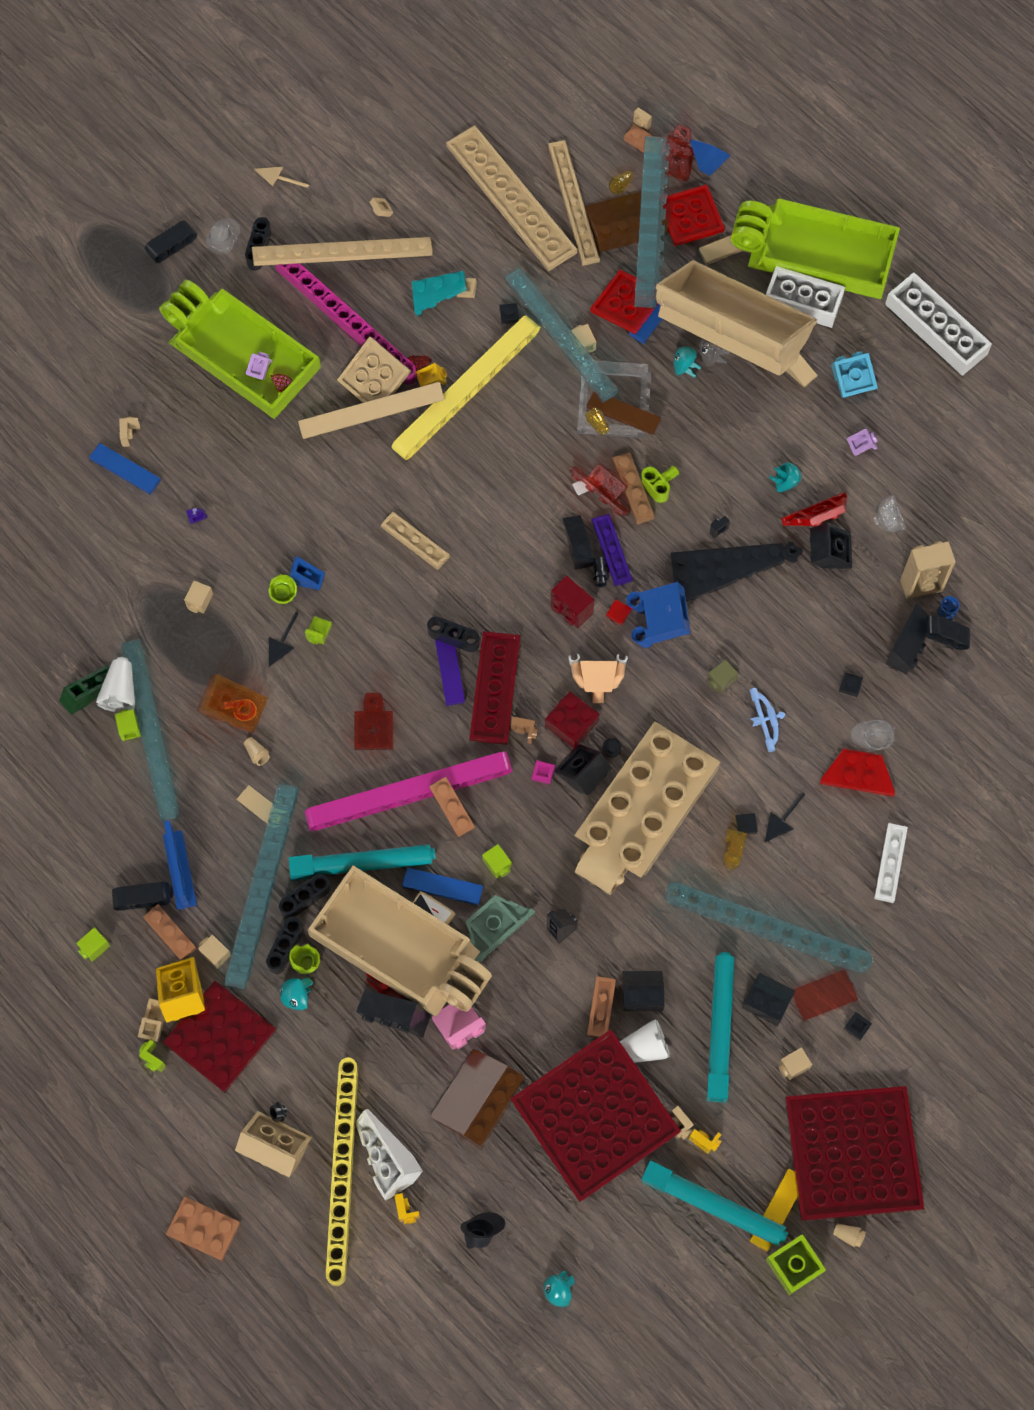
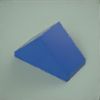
[290,557,325,590]

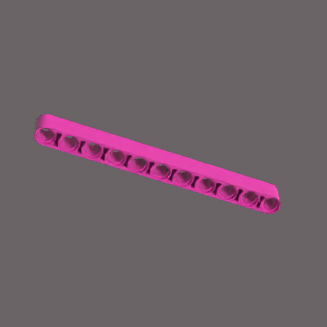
[275,263,416,385]
[304,752,513,831]

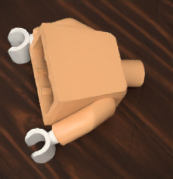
[568,654,628,703]

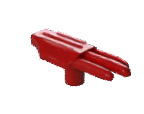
[366,973,405,999]

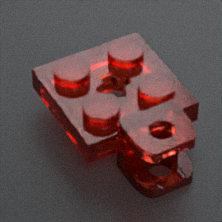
[655,124,694,182]
[354,693,393,750]

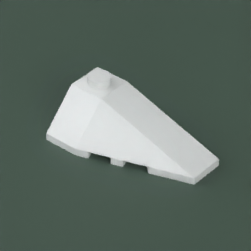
[355,1109,423,1200]

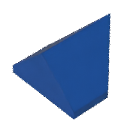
[690,140,731,176]

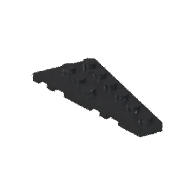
[670,543,785,602]

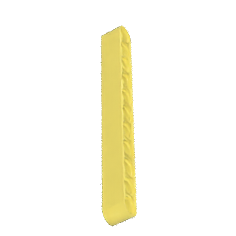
[392,315,540,460]
[326,1057,358,1286]

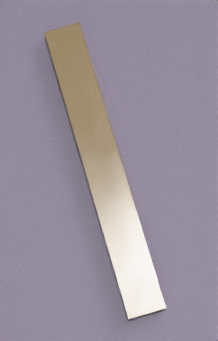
[548,140,600,266]
[298,382,445,439]

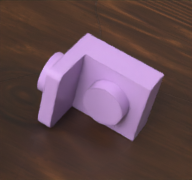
[246,352,273,380]
[846,428,878,456]

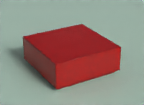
[606,600,632,625]

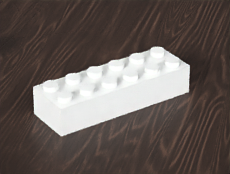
[885,273,992,376]

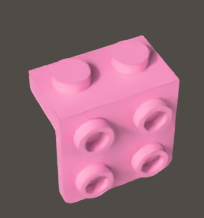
[432,1004,486,1050]

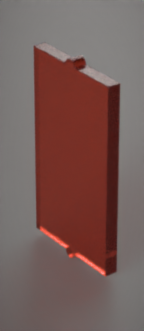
[793,969,858,1021]

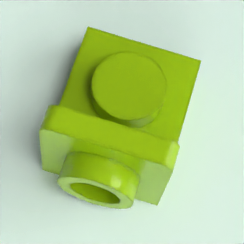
[305,616,332,645]

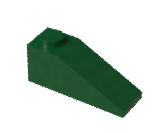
[59,665,110,715]

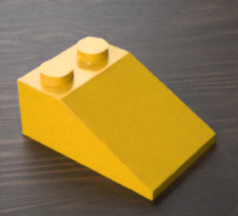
[156,957,205,1023]

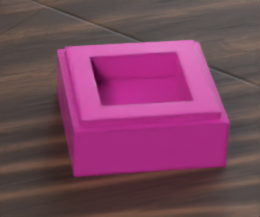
[532,760,555,784]

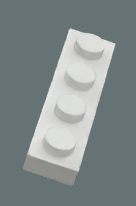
[874,823,908,903]

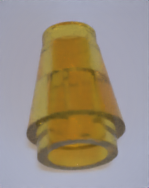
[609,170,634,194]
[585,407,610,436]

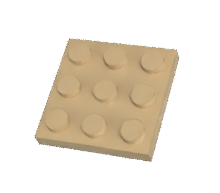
[337,337,411,403]

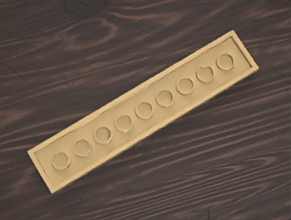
[446,125,578,271]

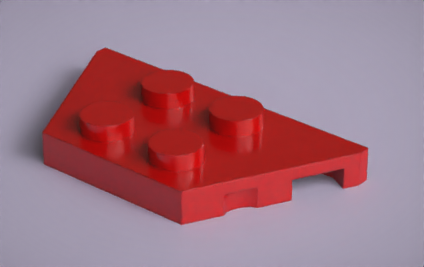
[781,492,848,526]
[820,749,895,797]

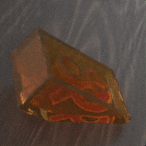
[196,674,268,733]

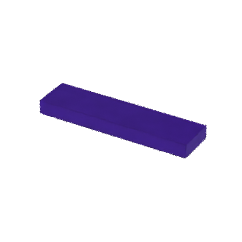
[592,514,633,587]
[435,632,465,706]

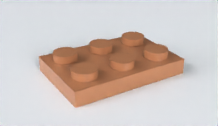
[166,1196,240,1261]

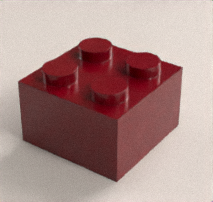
[550,575,594,629]
[545,691,600,749]

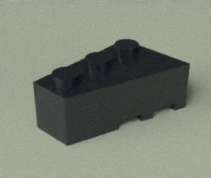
[356,989,431,1038]

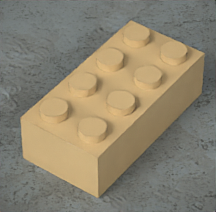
[900,541,955,600]

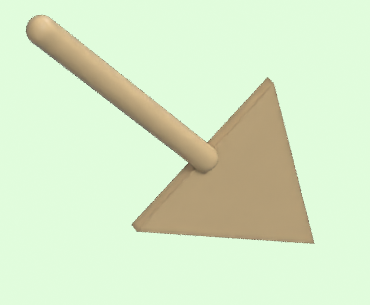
[254,167,309,188]

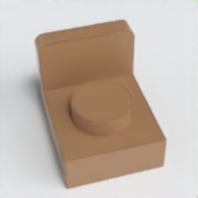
[511,716,538,744]

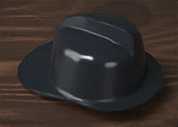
[460,1212,506,1249]

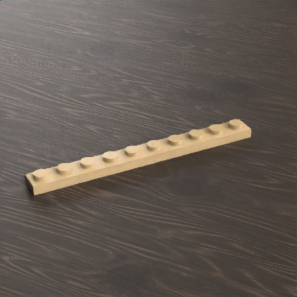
[252,237,433,266]

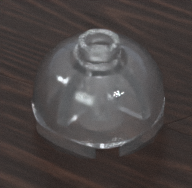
[873,495,906,533]

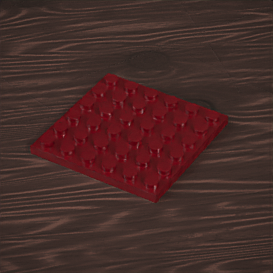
[510,1029,681,1202]
[785,1086,925,1221]

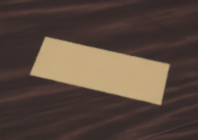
[236,785,287,829]

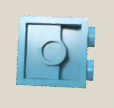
[831,351,878,398]

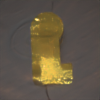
[723,829,747,870]

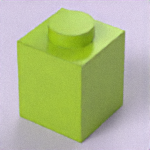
[115,709,141,741]
[482,844,512,878]
[76,927,110,962]

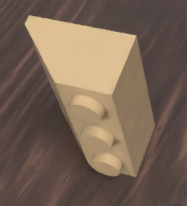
[235,1111,312,1178]

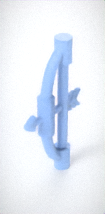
[749,688,785,752]

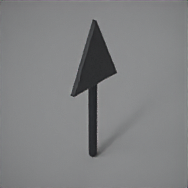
[269,612,298,667]
[765,792,805,842]

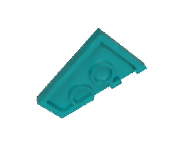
[412,271,467,316]

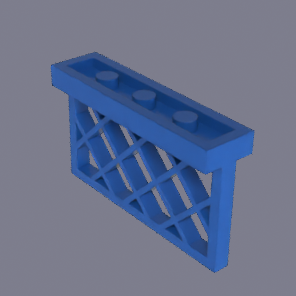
[163,820,197,910]

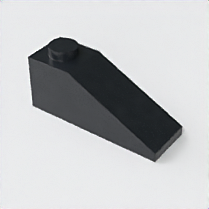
[562,515,594,570]
[547,909,578,944]

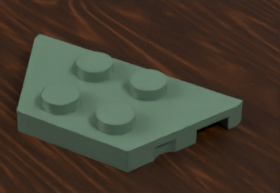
[466,895,535,963]

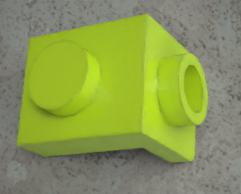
[139,1039,166,1072]

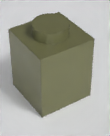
[707,660,738,693]

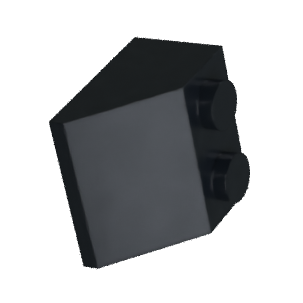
[810,522,852,569]
[554,744,612,795]
[622,971,665,1011]
[742,973,795,1026]

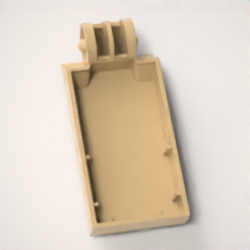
[574,722,720,895]
[308,866,492,1017]

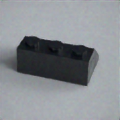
[886,604,929,674]

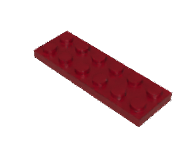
[469,631,521,745]

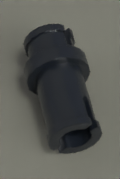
[593,557,608,588]

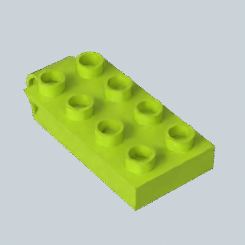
[730,198,900,299]
[159,280,321,419]

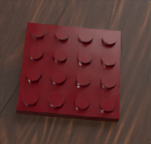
[162,980,277,1093]

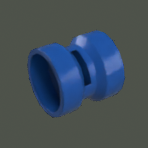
[938,596,960,620]

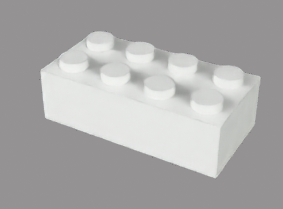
[766,266,845,328]

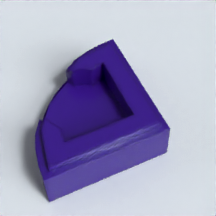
[186,508,207,524]

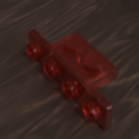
[568,463,631,516]

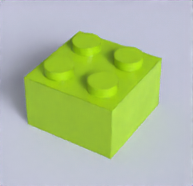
[766,1234,826,1295]

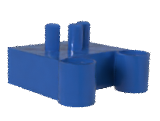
[626,582,691,648]

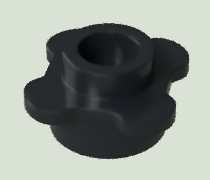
[781,542,803,563]

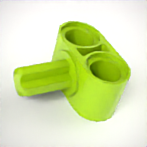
[641,466,679,503]

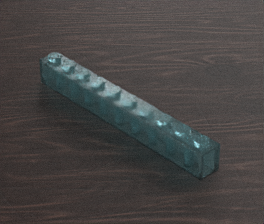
[634,136,670,308]

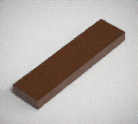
[586,391,661,435]

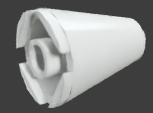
[96,657,135,712]
[620,1020,670,1063]

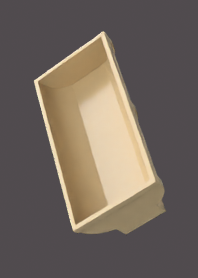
[656,260,818,376]

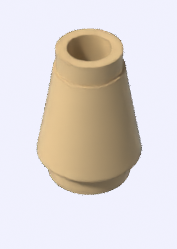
[244,737,270,766]
[833,1223,866,1248]

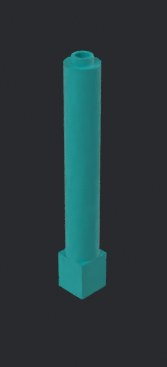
[289,844,436,881]
[706,952,735,1103]
[641,1161,788,1246]

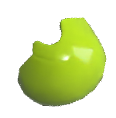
[268,574,297,604]
[289,944,320,974]

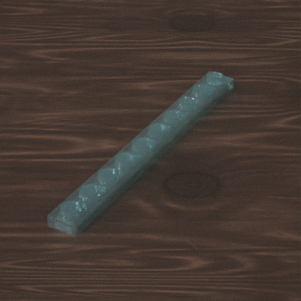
[505,268,619,403]
[121,639,180,821]

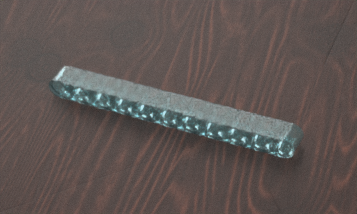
[225,783,299,990]
[665,882,873,973]

